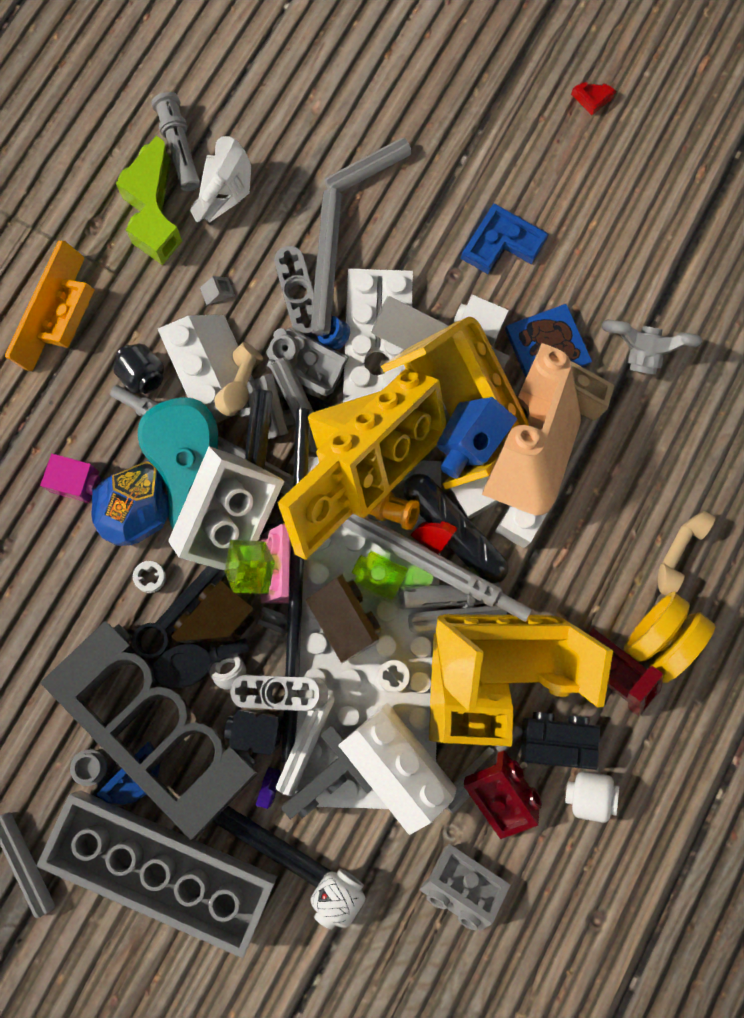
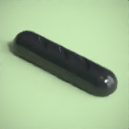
[403,473,508,583]

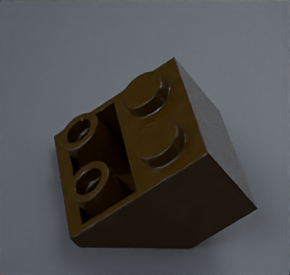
[306,574,382,664]
[171,580,260,645]

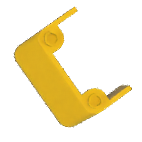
[381,317,529,489]
[436,614,613,711]

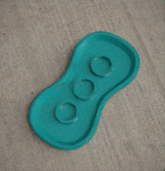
[138,397,218,529]

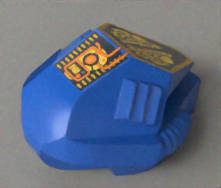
[91,460,169,546]

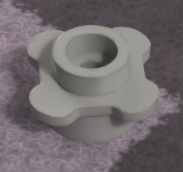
[267,328,305,367]

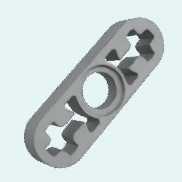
[274,246,316,338]
[230,675,328,711]

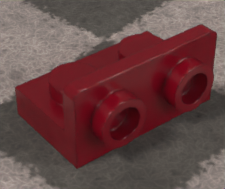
[463,750,542,839]

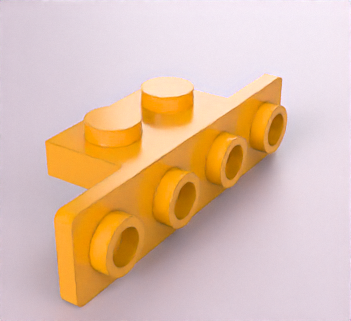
[5,240,95,371]

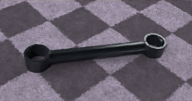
[132,497,285,659]

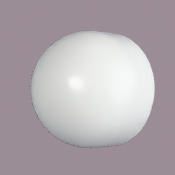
[209,655,246,690]

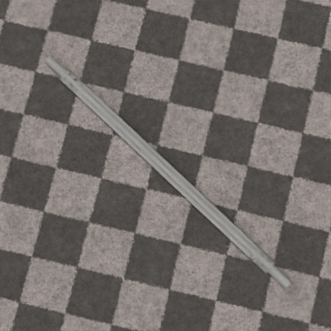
[110,385,532,622]

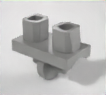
[240,374,296,439]

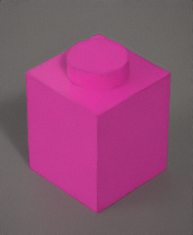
[40,453,101,503]

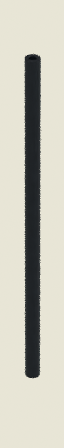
[282,408,311,763]

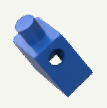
[437,397,517,479]

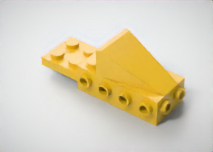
[277,368,446,560]

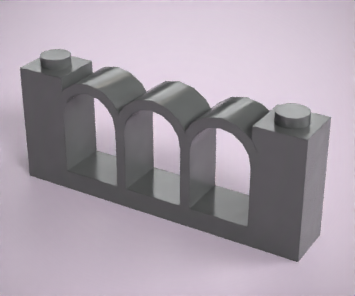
[40,621,258,840]

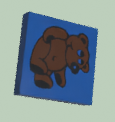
[505,304,592,378]

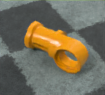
[369,492,420,530]

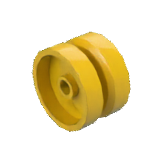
[624,591,716,683]

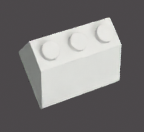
[158,315,254,423]
[168,446,284,576]
[338,703,457,835]

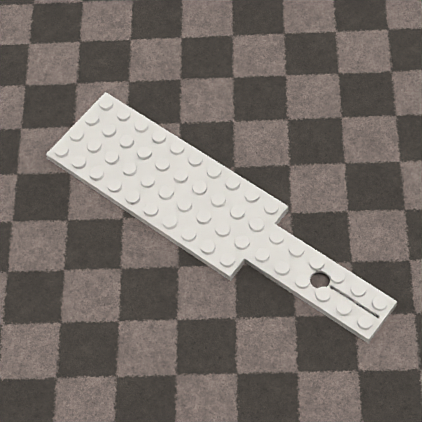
[293,269,442,809]

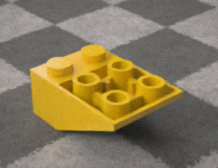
[429,633,513,746]

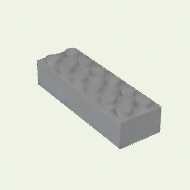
[36,790,277,958]

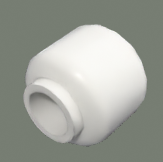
[565,771,620,823]

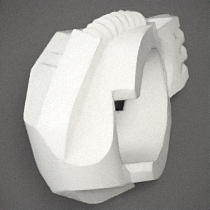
[190,136,251,223]

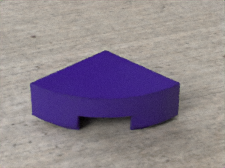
[256,767,281,809]

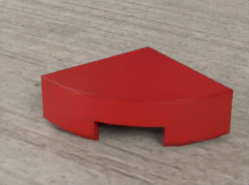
[571,82,617,116]
[410,521,458,555]

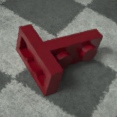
[588,628,664,717]

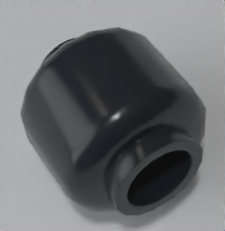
[113,344,164,394]

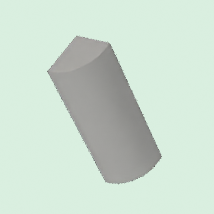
[371,296,510,369]

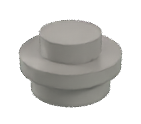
[70,749,107,786]

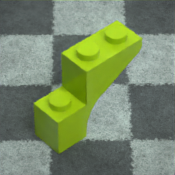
[116,135,183,265]

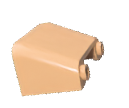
[482,343,581,515]

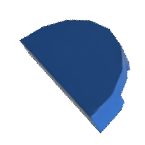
[96,742,160,805]

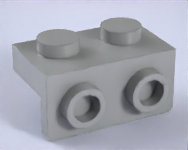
[266,328,349,398]

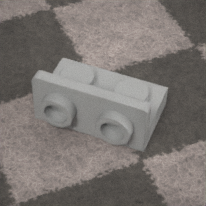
[420,844,510,931]

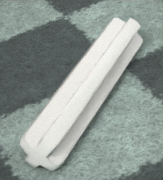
[276,694,335,796]

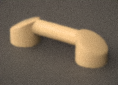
[214,342,263,416]
[657,511,715,596]

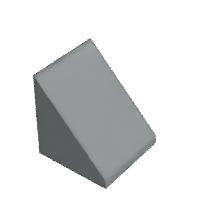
[200,276,235,306]

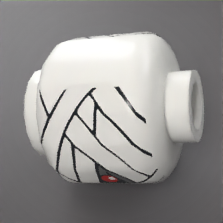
[310,869,365,930]

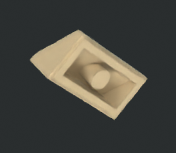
[570,360,615,420]

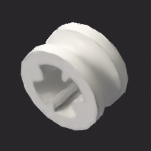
[133,561,166,593]
[377,660,410,693]

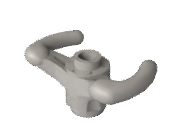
[602,319,703,375]

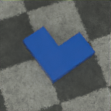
[461,203,549,274]

